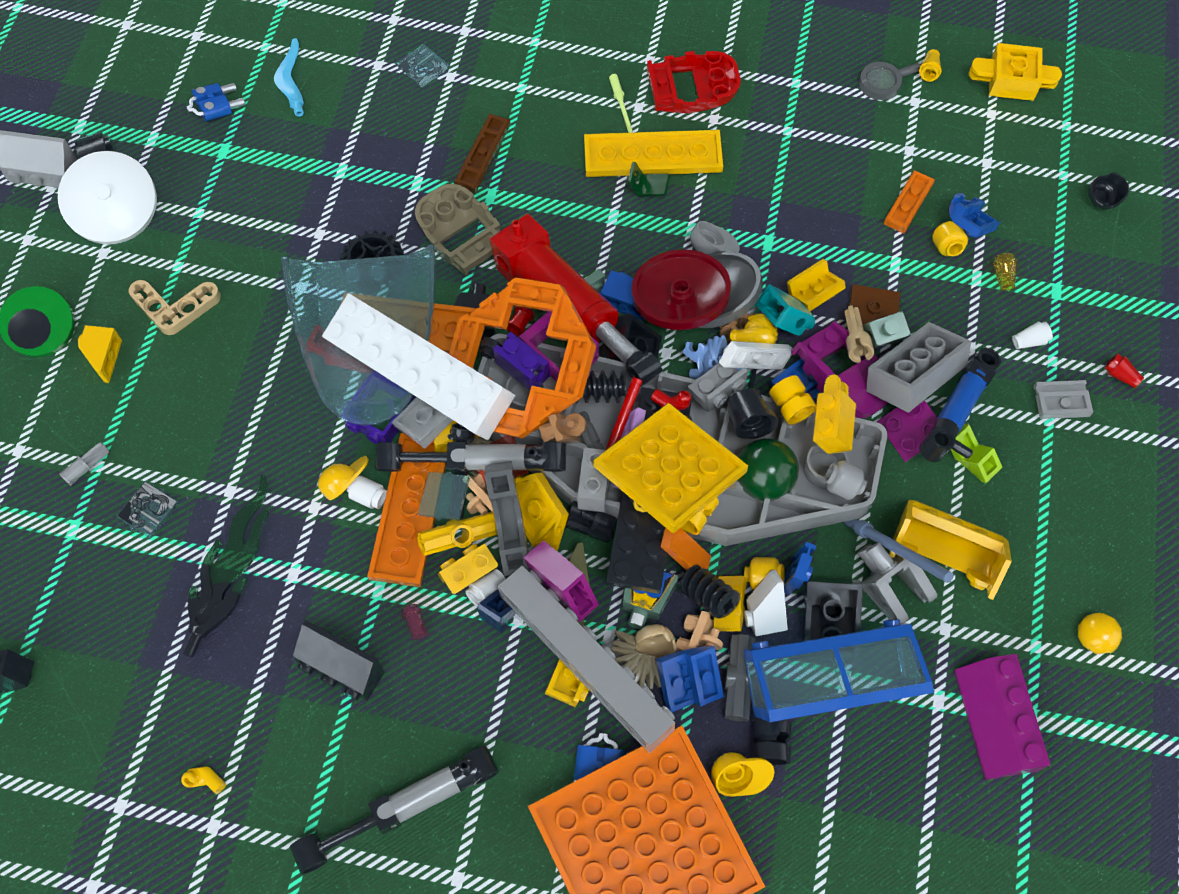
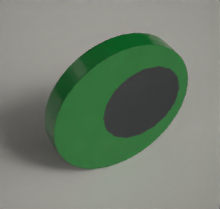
[0,286,75,358]

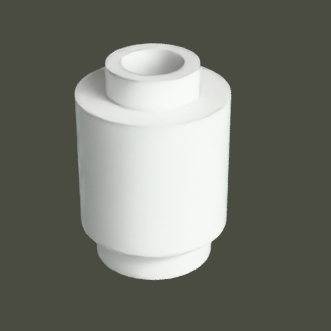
[347,475,387,509]

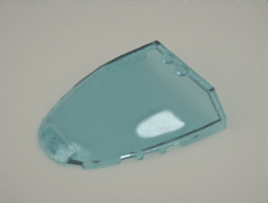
[281,244,435,425]

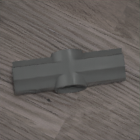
[724,634,755,722]

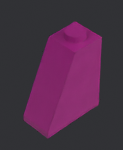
[524,541,599,622]

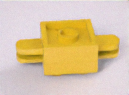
[969,43,1062,101]

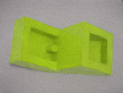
[951,424,1002,483]

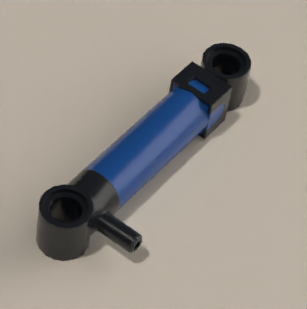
[919,347,1001,462]

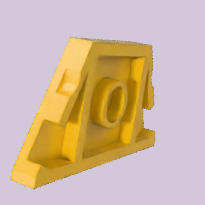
[515,472,569,552]

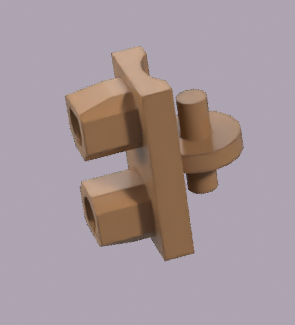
[539,413,587,444]

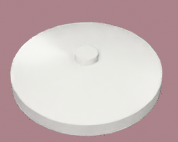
[58,151,157,244]

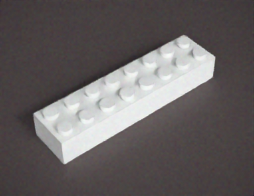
[322,293,516,440]

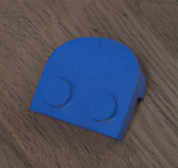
[949,193,1000,238]

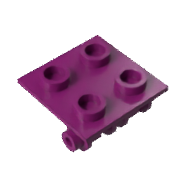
[877,400,937,462]

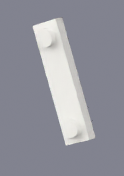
[719,341,793,370]

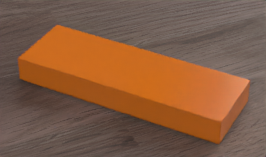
[883,170,935,234]
[661,527,711,570]

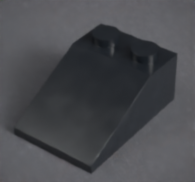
[803,577,863,666]

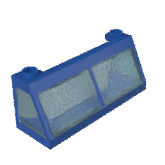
[743,619,934,722]

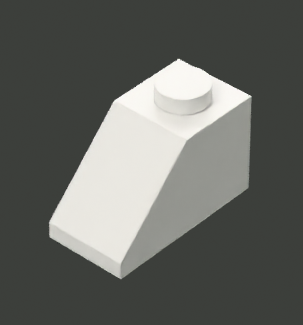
[744,570,788,636]

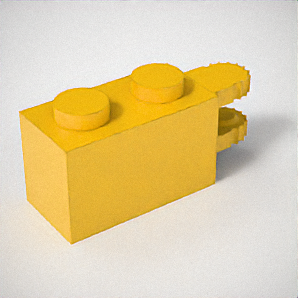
[813,374,856,454]

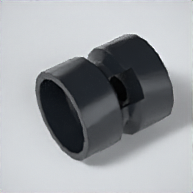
[753,718,792,765]

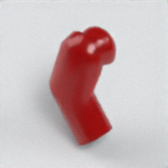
[651,389,691,410]

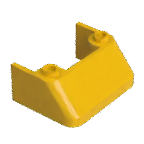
[889,500,1012,600]

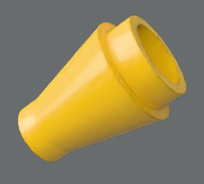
[919,49,942,82]

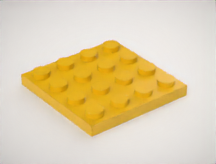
[593,403,748,533]

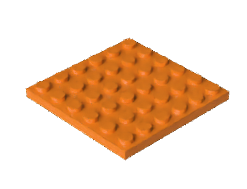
[528,726,765,894]

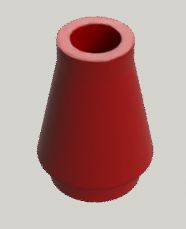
[1104,353,1144,389]

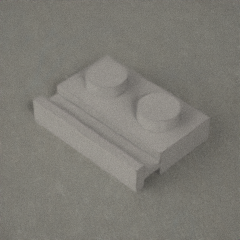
[1033,380,1093,419]

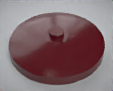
[632,250,731,330]

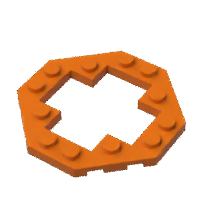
[449,277,596,439]

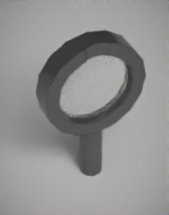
[859,61,920,100]

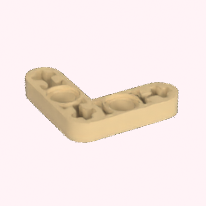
[129,280,221,335]

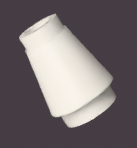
[1012,321,1053,349]
[466,569,505,606]

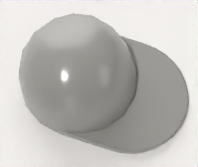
[690,221,740,254]

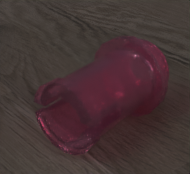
[401,604,429,640]

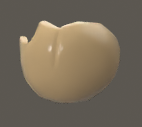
[634,624,677,658]

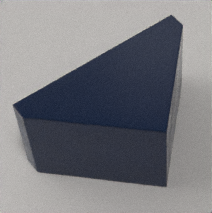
[477,590,516,633]

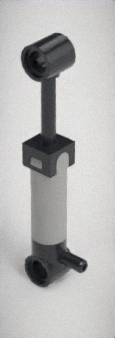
[375,442,567,472]
[290,746,499,875]

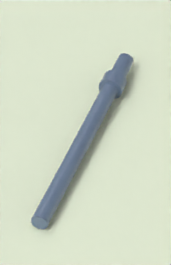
[844,519,954,583]

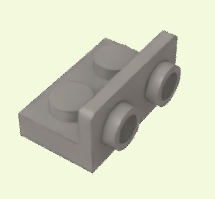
[687,363,748,412]

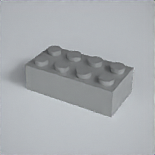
[866,322,971,413]

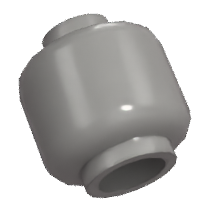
[824,460,867,500]

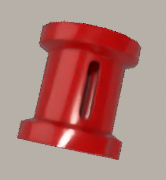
[506,306,535,337]

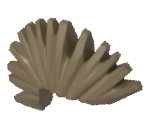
[611,630,661,689]

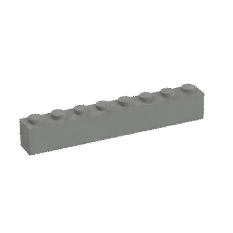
[497,566,675,754]

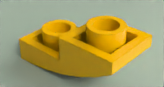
[714,576,747,631]

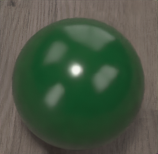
[737,438,799,501]

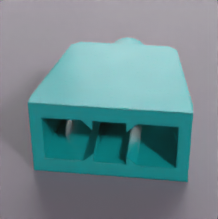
[756,284,815,336]

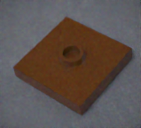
[846,284,901,333]

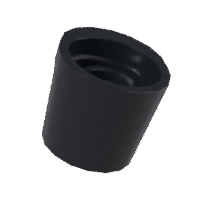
[728,388,778,439]

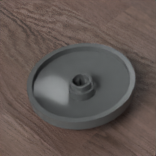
[697,251,763,328]

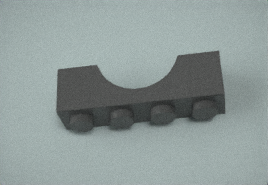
[484,461,530,576]

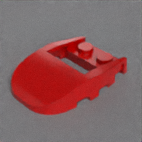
[647,51,741,114]

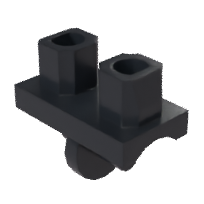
[565,501,617,543]

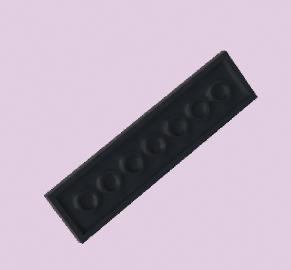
[606,387,693,594]

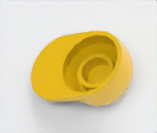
[318,456,369,500]
[711,752,774,797]

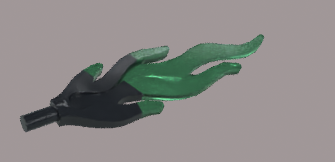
[183,475,269,657]

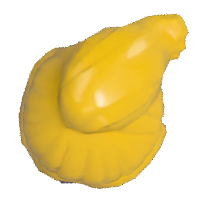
[730,314,778,344]

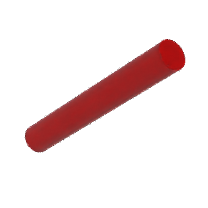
[605,377,642,450]

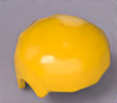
[1078,613,1122,654]

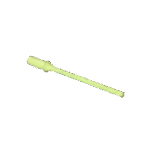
[609,74,633,133]

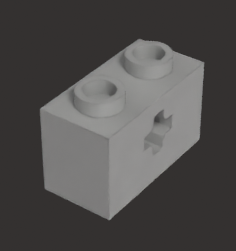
[577,448,608,512]

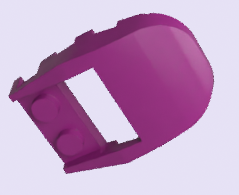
[791,321,887,418]

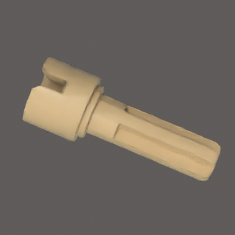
[845,305,874,363]

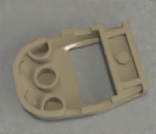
[415,184,500,276]

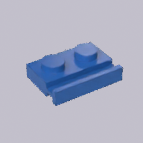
[784,542,816,595]

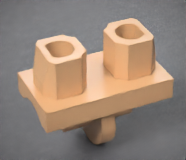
[463,470,494,514]
[676,611,723,652]

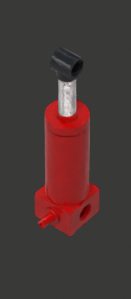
[489,213,662,387]

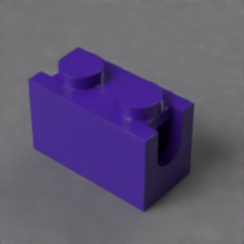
[493,332,550,391]

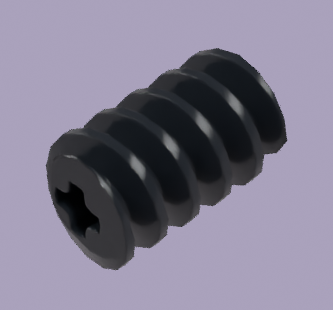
[575,370,626,403]
[680,565,740,619]

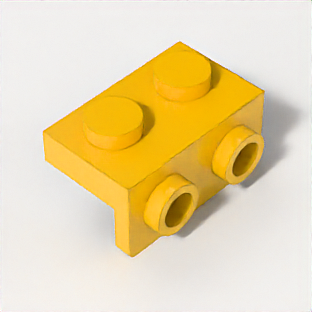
[787,259,846,311]
[438,543,498,594]
[545,659,589,707]

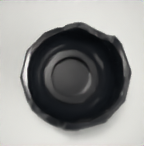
[1088,172,1129,210]

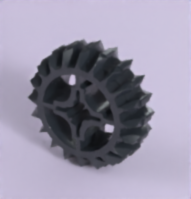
[340,230,405,292]

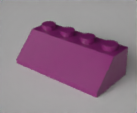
[954,654,1051,780]

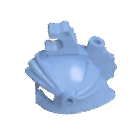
[683,335,743,380]

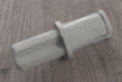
[59,442,109,486]

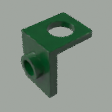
[628,162,670,196]

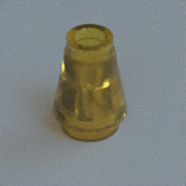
[993,253,1018,291]

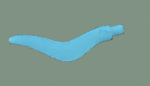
[274,38,304,117]

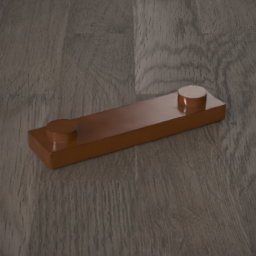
[454,113,511,194]

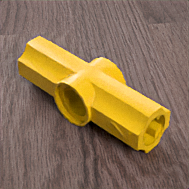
[417,512,498,556]

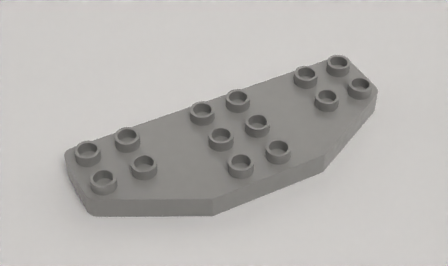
[478,334,887,546]

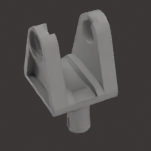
[857,542,937,623]

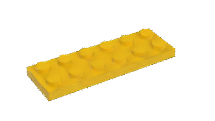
[584,130,723,177]

